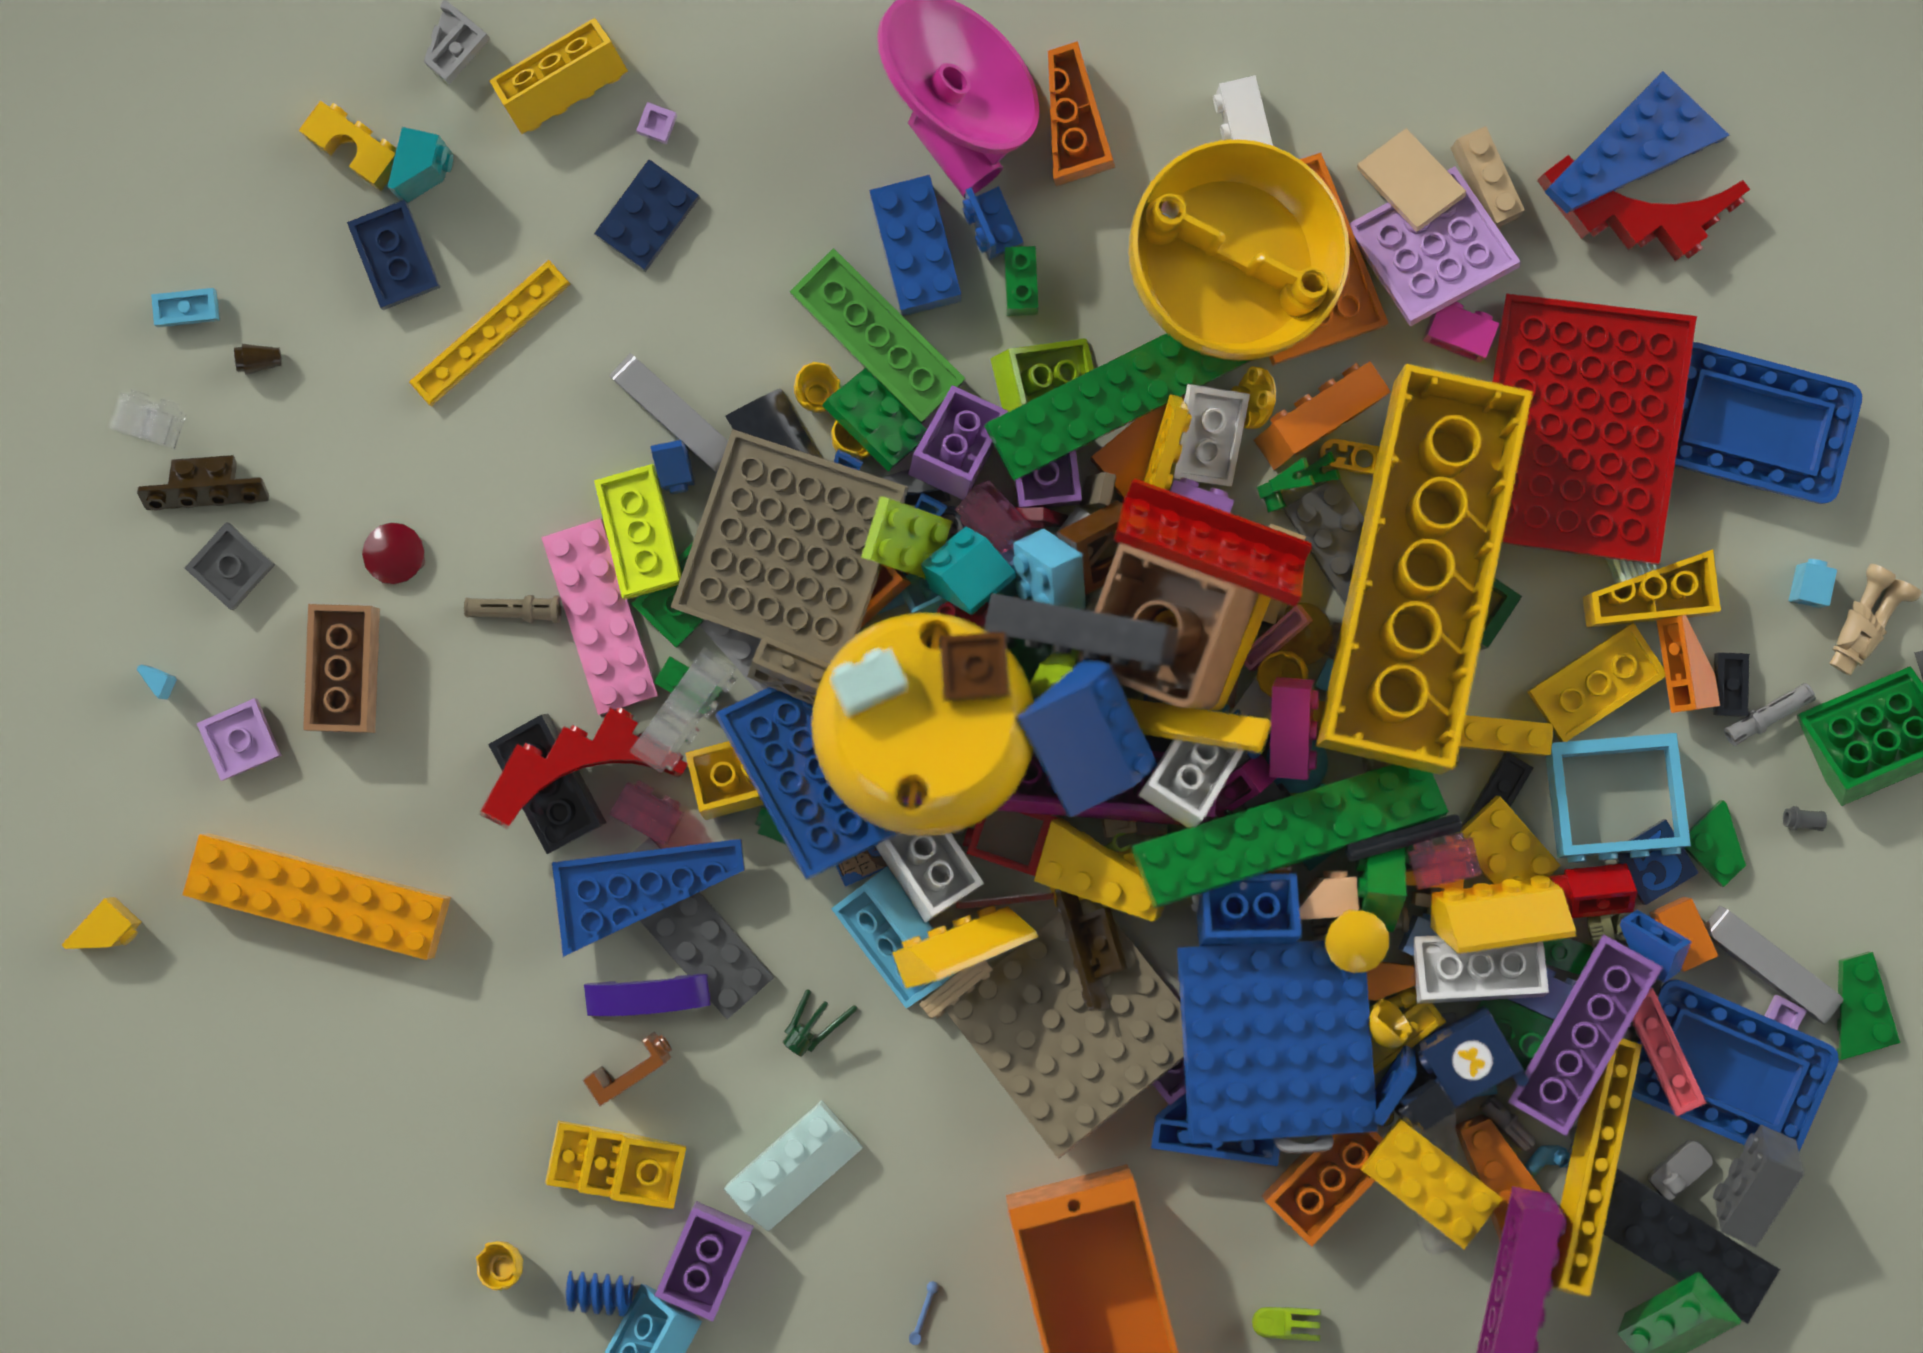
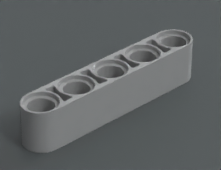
[609,353,728,474]
[1705,906,1844,1025]

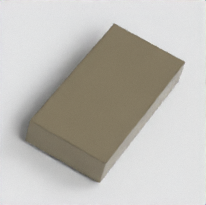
[1080,472,1116,509]

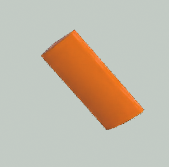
[1090,395,1185,500]

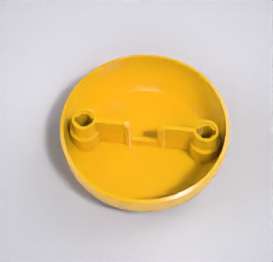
[1128,139,1350,361]
[812,612,1034,836]

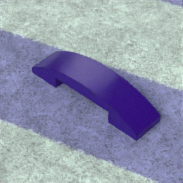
[584,974,711,1016]

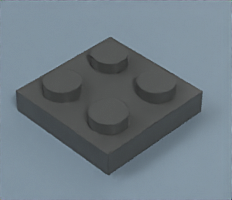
[185,522,276,611]

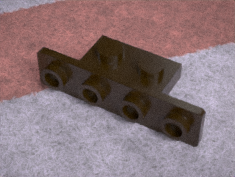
[137,455,269,510]
[1055,889,1128,1011]

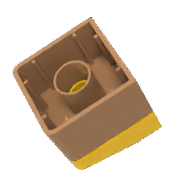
[1079,543,1271,711]

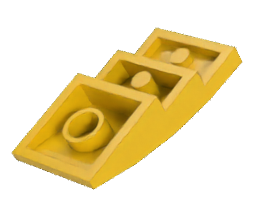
[545,1120,686,1209]

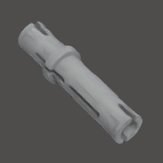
[1724,683,1816,746]

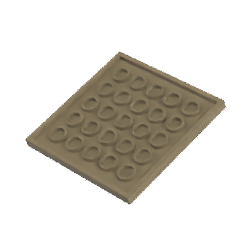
[671,429,909,663]
[944,899,1184,1159]

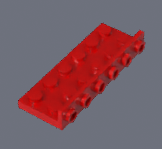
[1114,479,1312,607]

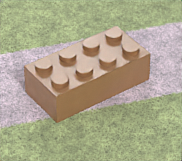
[303,604,380,733]

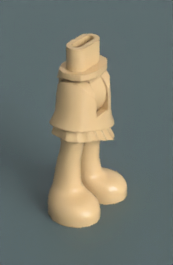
[1829,564,1922,676]

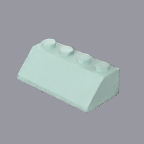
[724,1100,863,1232]

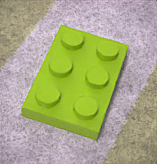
[861,496,952,579]

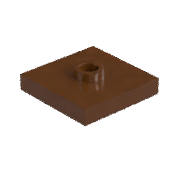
[940,632,1010,703]

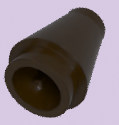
[234,344,282,375]

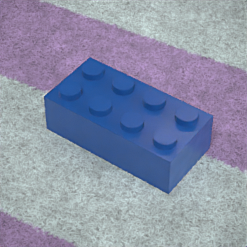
[869,174,961,317]

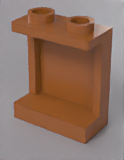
[583,1031,672,1106]

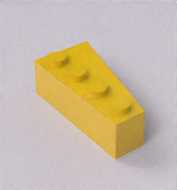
[1583,549,1721,628]
[1034,817,1165,922]

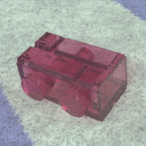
[955,480,1031,554]
[609,779,685,845]
[1407,833,1481,890]

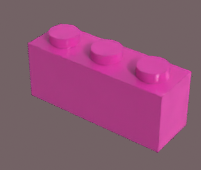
[1269,677,1320,780]

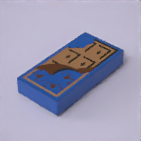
[836,846,889,887]

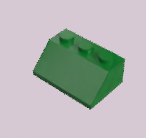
[1617,1272,1741,1353]

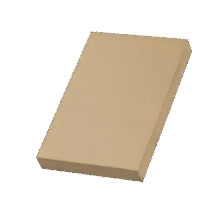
[1357,128,1466,232]

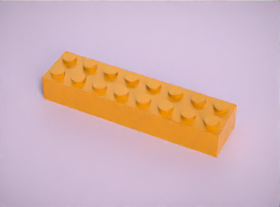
[182,833,451,960]

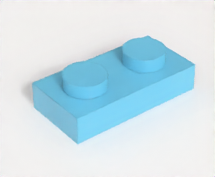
[151,288,220,327]

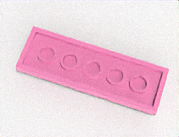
[541,518,659,715]

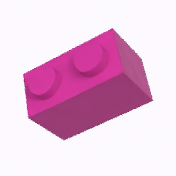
[1422,302,1499,363]

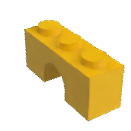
[298,100,397,191]

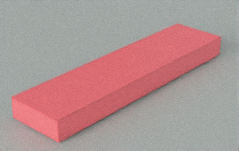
[1631,987,1706,1117]

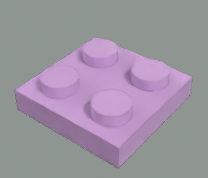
[196,698,282,781]

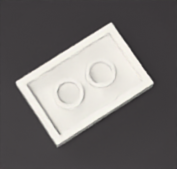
[1170,384,1250,487]

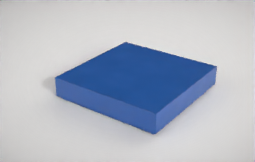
[1373,1045,1416,1126]

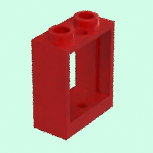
[963,812,1058,876]

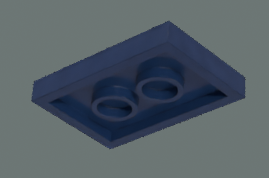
[594,159,700,272]
[347,199,441,310]

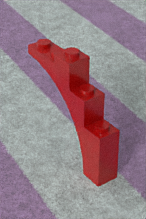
[1537,155,1751,261]
[479,707,688,829]

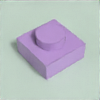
[636,102,677,144]
[1764,995,1807,1030]

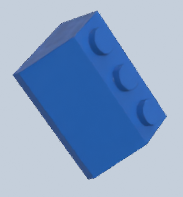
[1197,874,1302,947]

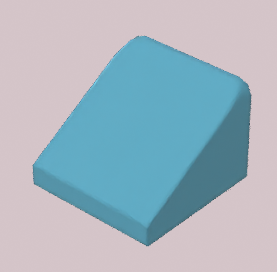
[137,665,177,700]

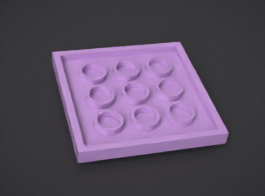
[1349,166,1521,326]

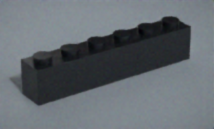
[985,594,1180,671]

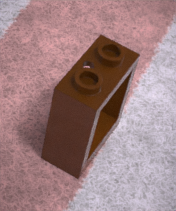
[1057,501,1123,596]

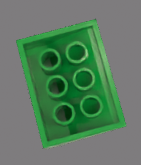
[1797,666,1923,806]

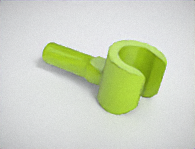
[1104,833,1131,852]

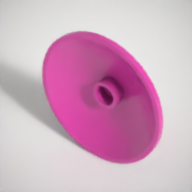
[877,0,1039,198]

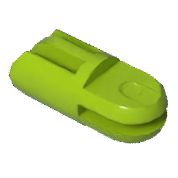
[1252,1307,1321,1342]

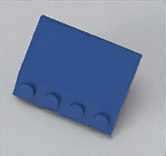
[1017,658,1158,817]

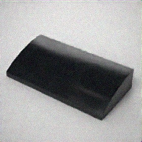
[725,388,820,458]
[488,714,607,854]

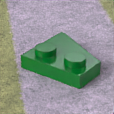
[1684,800,1746,887]

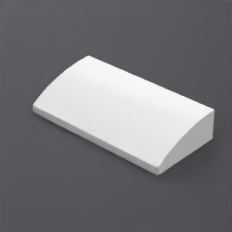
[1414,935,1549,1004]

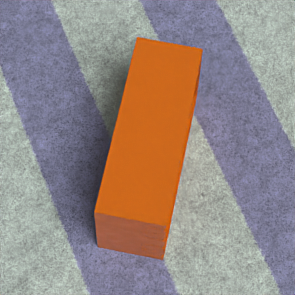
[1006,1164,1178,1353]

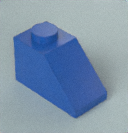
[650,440,695,494]
[1620,910,1692,983]

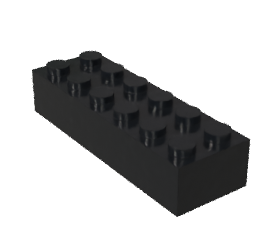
[1603,1168,1781,1324]

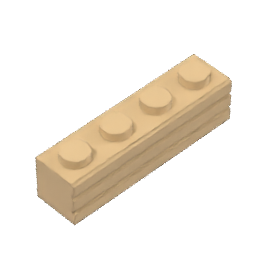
[918,960,993,1019]

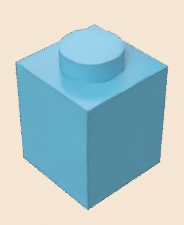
[1789,559,1837,608]

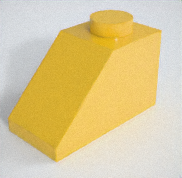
[61,897,142,949]

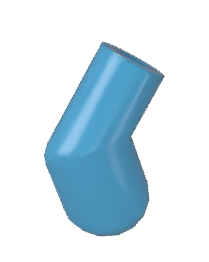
[1524,1145,1571,1177]

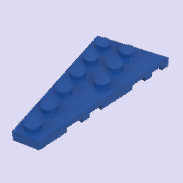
[1545,71,1729,213]
[552,839,745,957]

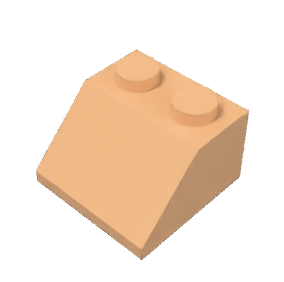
[1298,870,1359,920]

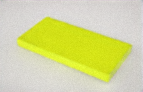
[594,464,682,600]

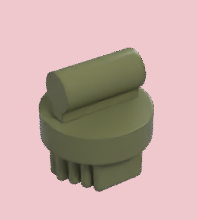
[1587,914,1626,948]

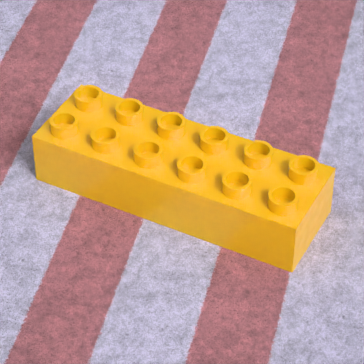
[1316,364,1532,775]

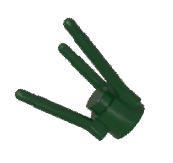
[782,989,858,1057]

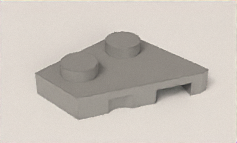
[424,0,490,85]

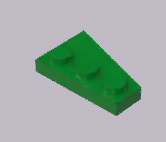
[1836,951,1901,1060]

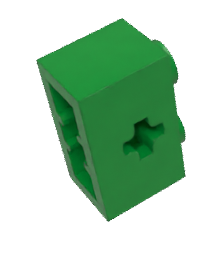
[1004,246,1038,316]

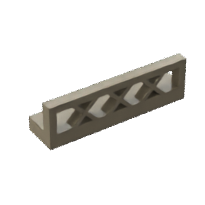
[747,635,830,705]

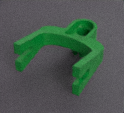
[1256,452,1341,513]

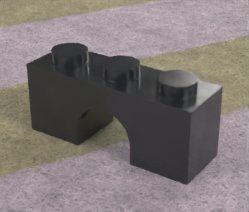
[1394,1072,1457,1132]

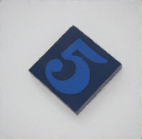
[1615,819,1699,905]

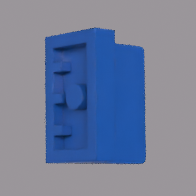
[962,186,1024,259]

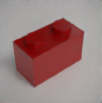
[1564,863,1637,918]

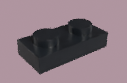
[1713,653,1750,716]

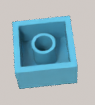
[1013,529,1086,610]

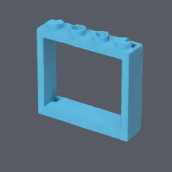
[1545,733,1691,863]

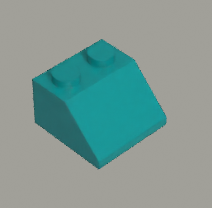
[387,127,454,203]
[920,526,1017,615]

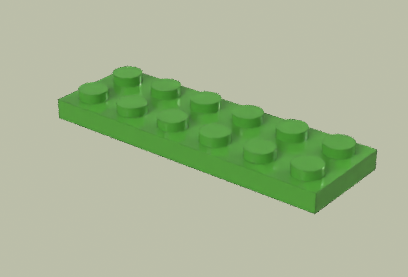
[790,248,966,424]

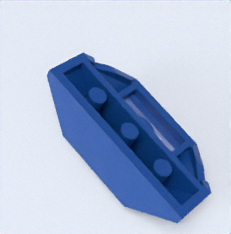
[1151,1093,1280,1166]

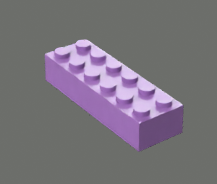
[1509,935,1662,1136]

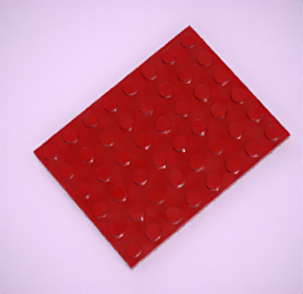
[1492,293,1697,565]

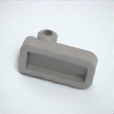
[1648,1140,1713,1200]

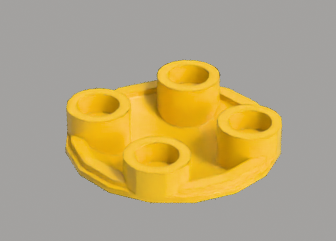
[1231,366,1276,429]
[1325,909,1389,973]

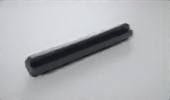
[1345,814,1462,861]

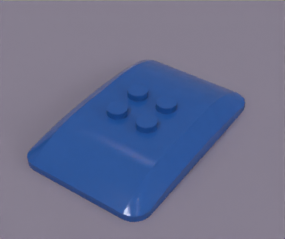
[1675,342,1863,504]
[1631,979,1839,1152]

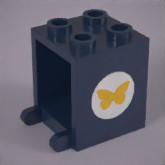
[1418,1005,1529,1107]

